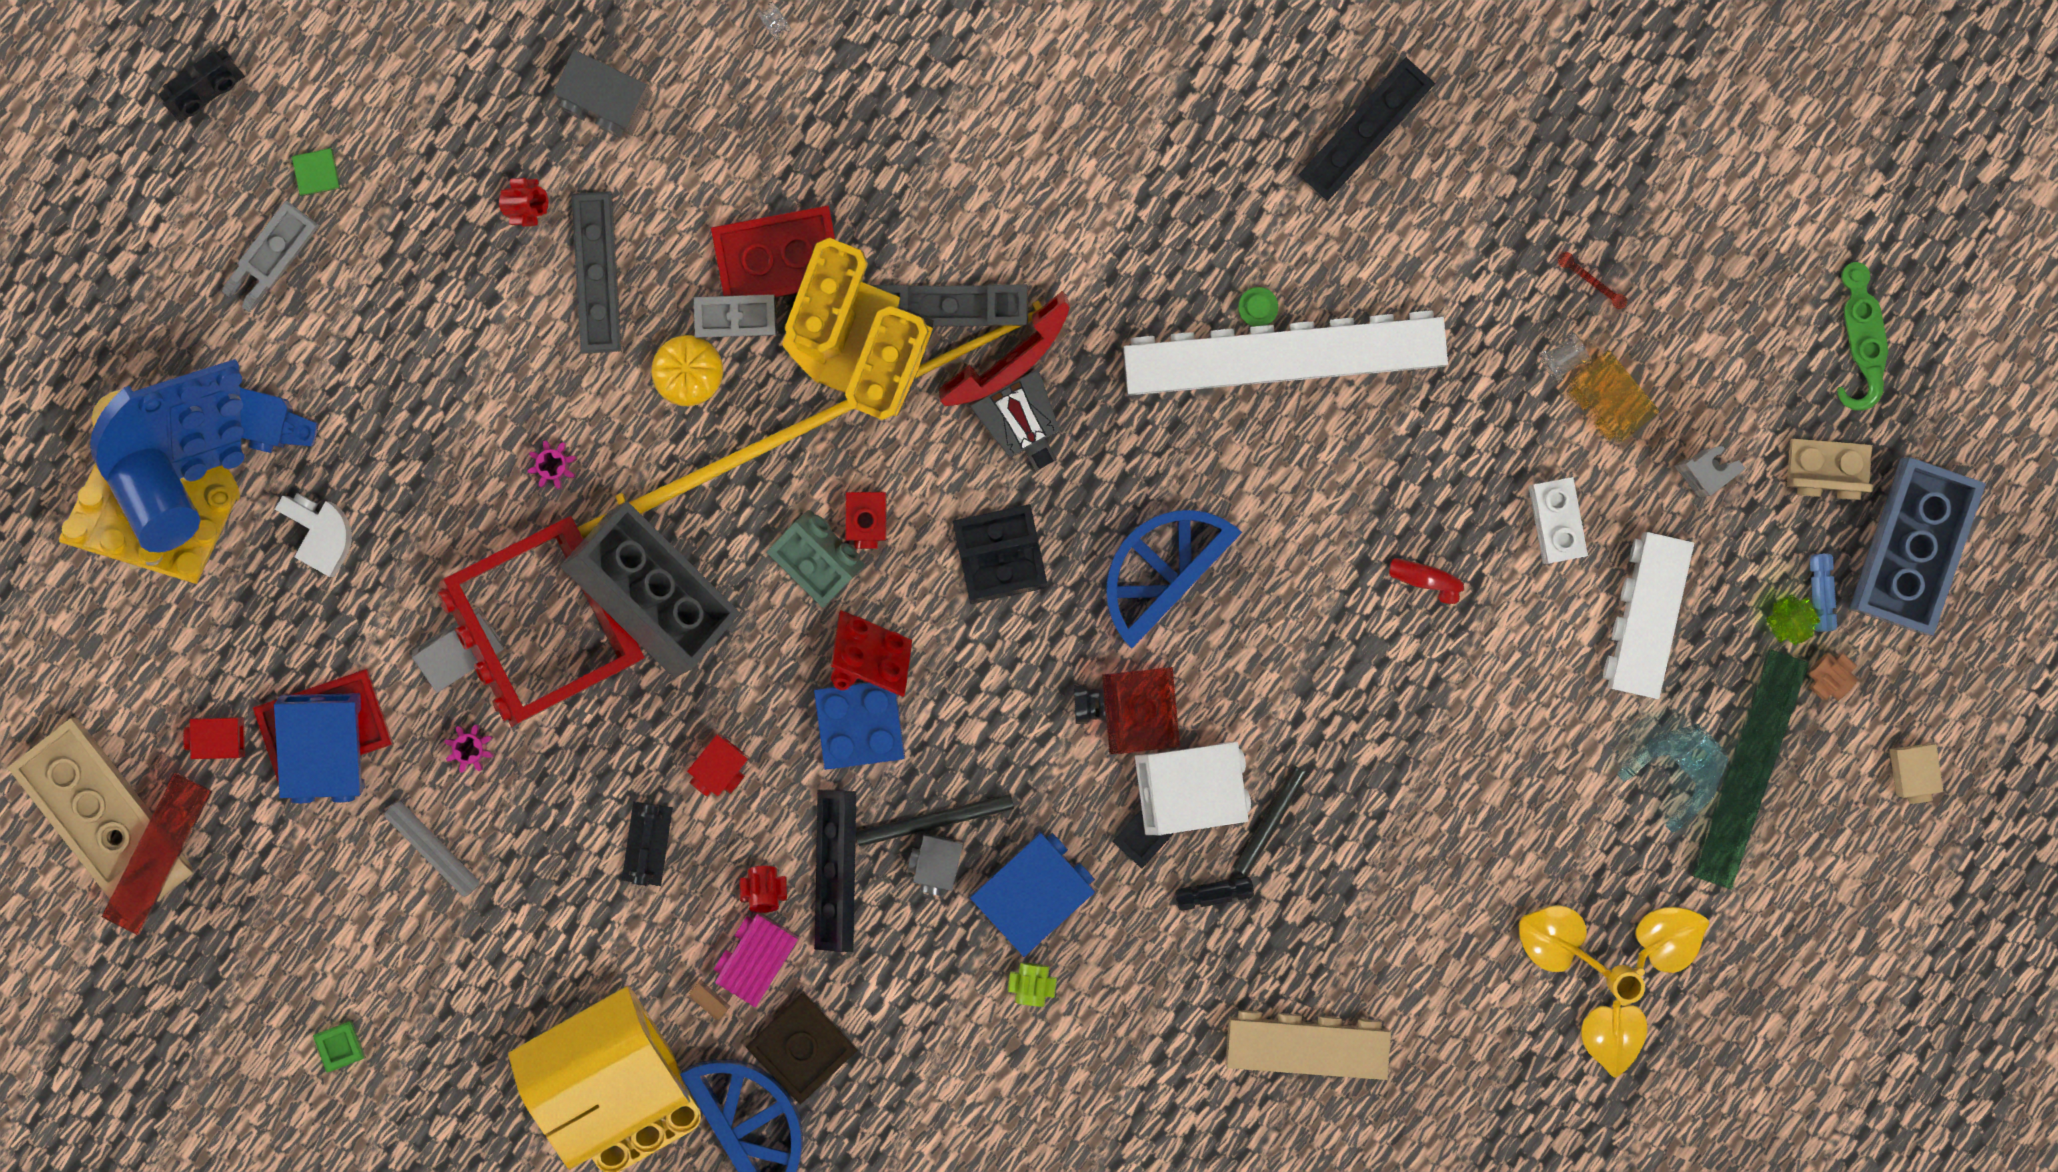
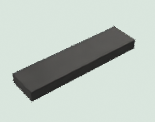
[571,191,622,354]

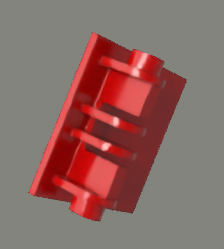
[831,610,912,697]

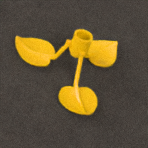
[1519,905,1710,1078]

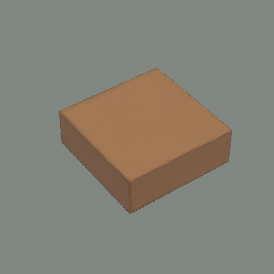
[689,980,730,1020]

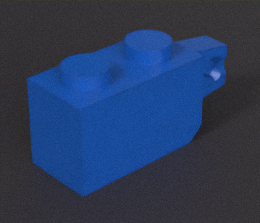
[240,388,319,453]

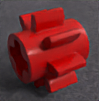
[499,178,549,227]
[739,865,787,913]

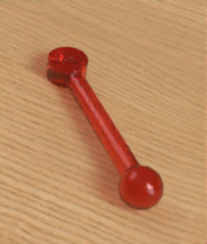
[1558,252,1628,309]

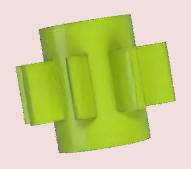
[1008,962,1057,1007]

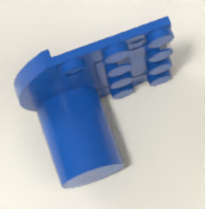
[90,359,245,553]

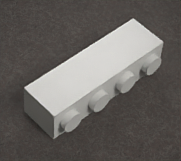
[1603,532,1694,699]

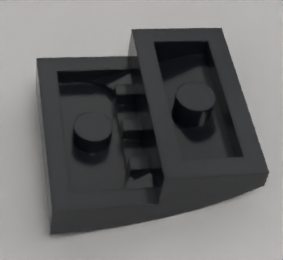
[952,504,1048,605]

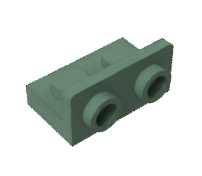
[766,510,865,608]

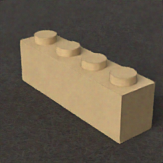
[1225,1010,1391,1080]

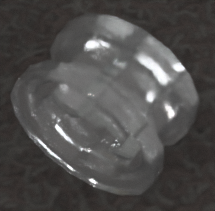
[756,1,792,42]

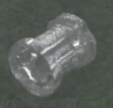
[1539,332,1592,383]

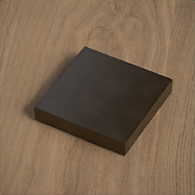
[745,991,858,1105]

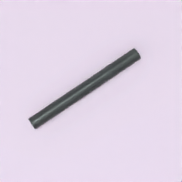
[856,794,1014,847]

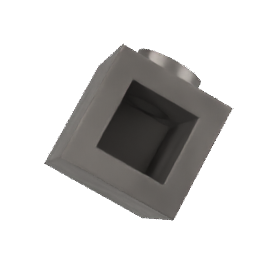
[907,833,963,896]

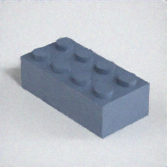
[1849,457,1986,636]

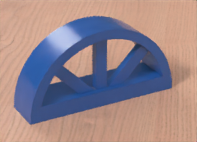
[1106,510,1242,649]
[680,1059,803,1172]

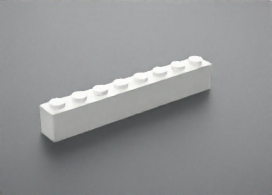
[1123,311,1448,396]

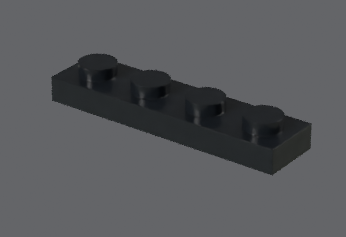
[1297,57,1435,203]
[814,789,856,952]

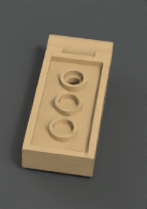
[7,717,194,922]

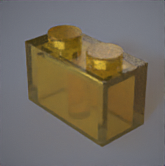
[1567,349,1660,443]

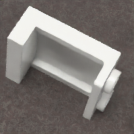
[1135,742,1251,835]

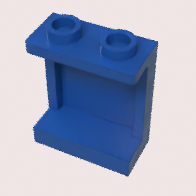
[274,693,365,804]
[970,831,1095,957]

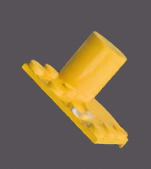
[59,390,240,584]

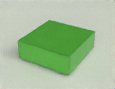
[292,148,341,197]
[313,1020,366,1073]

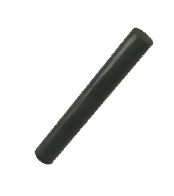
[1234,766,1309,876]

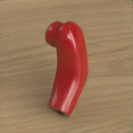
[1389,558,1464,604]

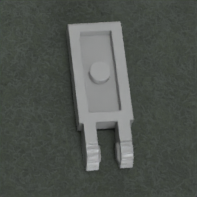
[222,200,320,312]

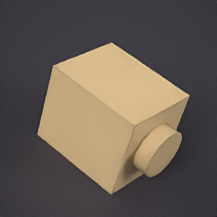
[1889,743,1944,804]

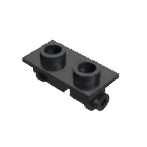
[159,47,245,123]
[621,801,673,886]

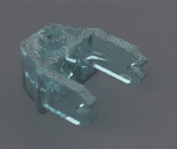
[1617,723,1729,833]

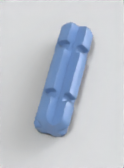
[1810,553,1837,632]

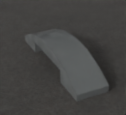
[871,284,1028,327]

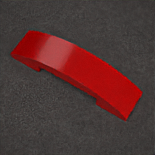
[939,291,1070,407]

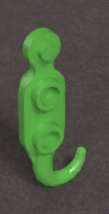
[1837,262,1888,411]

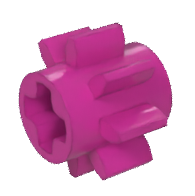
[527,440,578,489]
[444,724,495,773]

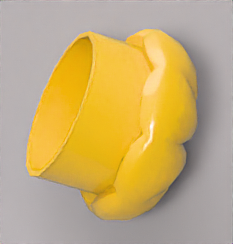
[651,335,723,406]

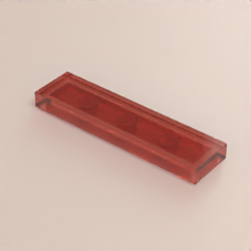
[101,772,213,935]

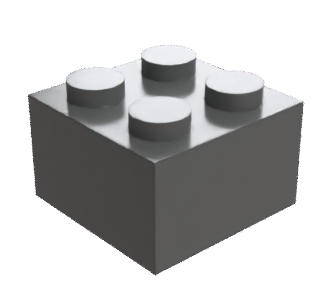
[553,49,653,138]

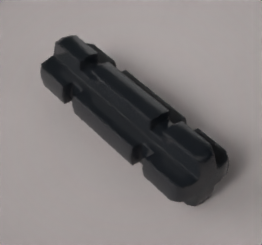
[1175,877,1254,911]

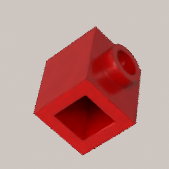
[845,492,887,549]
[687,733,750,797]

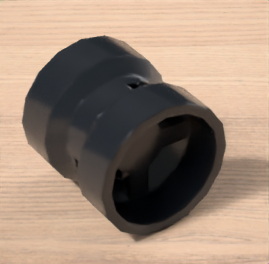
[1074,683,1116,724]

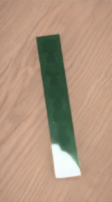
[1691,649,1809,890]

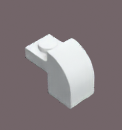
[275,493,352,577]

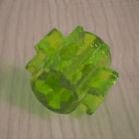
[1766,594,1820,646]

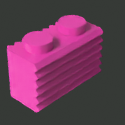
[713,913,799,1008]

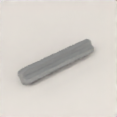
[384,801,479,897]

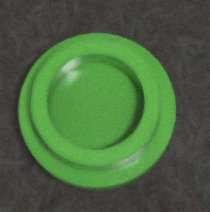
[1238,287,1278,327]

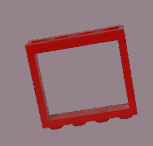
[437,516,645,727]

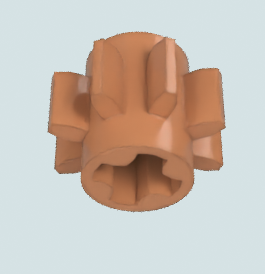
[1808,652,1858,701]

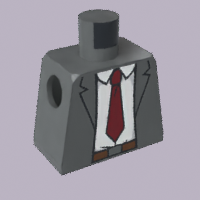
[971,369,1060,471]

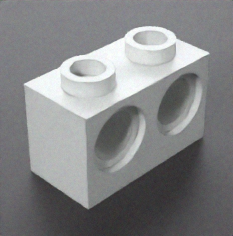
[1528,477,1588,564]

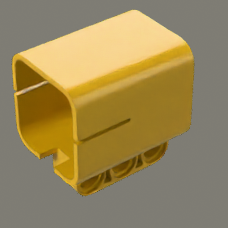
[508,985,701,1172]

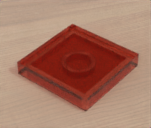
[1102,667,1180,755]

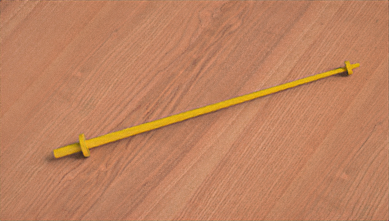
[577,300,1042,539]

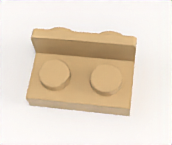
[1787,439,1873,500]

